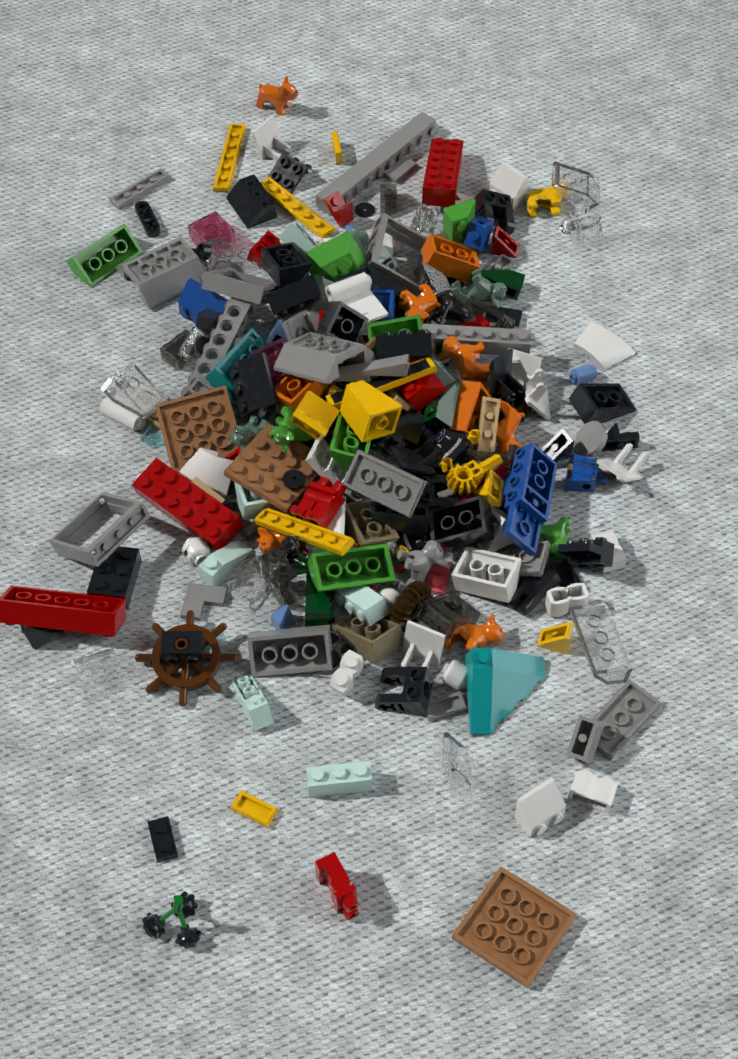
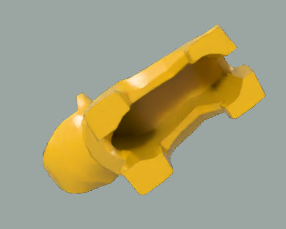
[526,175,571,217]

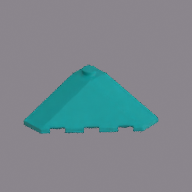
[205,328,276,421]
[465,648,546,735]

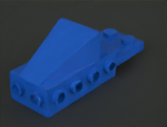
[497,442,558,556]

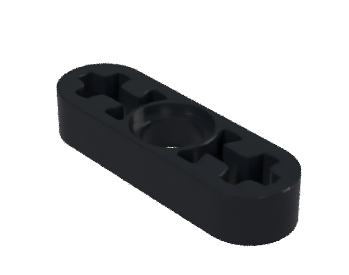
[135,201,161,238]

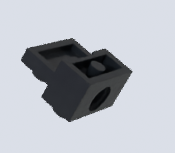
[558,537,614,568]

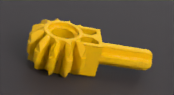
[446,454,503,496]

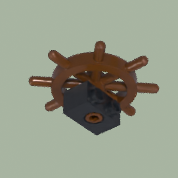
[135,610,239,707]

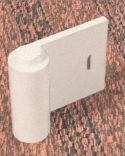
[325,272,388,324]
[100,379,169,431]

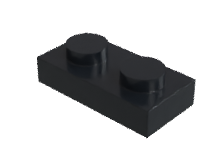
[147,816,178,863]

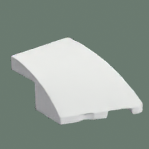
[574,321,635,370]
[306,438,356,496]
[178,447,233,498]

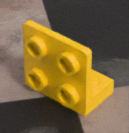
[289,391,340,442]

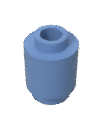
[569,364,597,386]

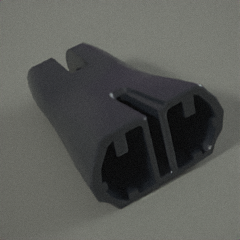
[353,262,406,300]
[507,567,561,616]

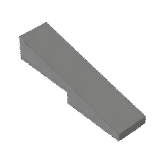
[333,354,409,382]

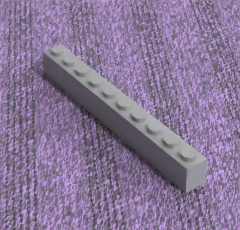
[315,112,437,216]
[361,321,531,355]

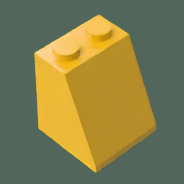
[340,380,402,443]

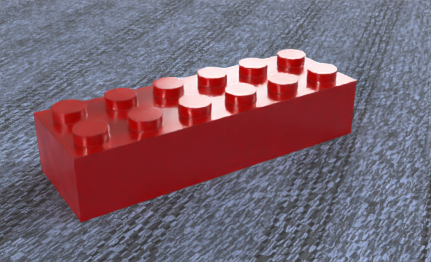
[422,138,464,207]
[132,457,244,551]
[0,585,126,637]

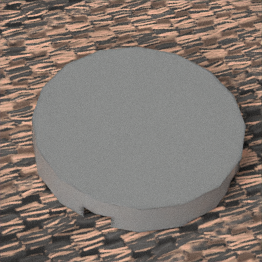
[575,421,608,457]

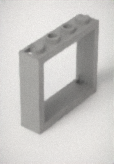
[365,213,429,296]
[201,269,280,305]
[49,492,151,567]

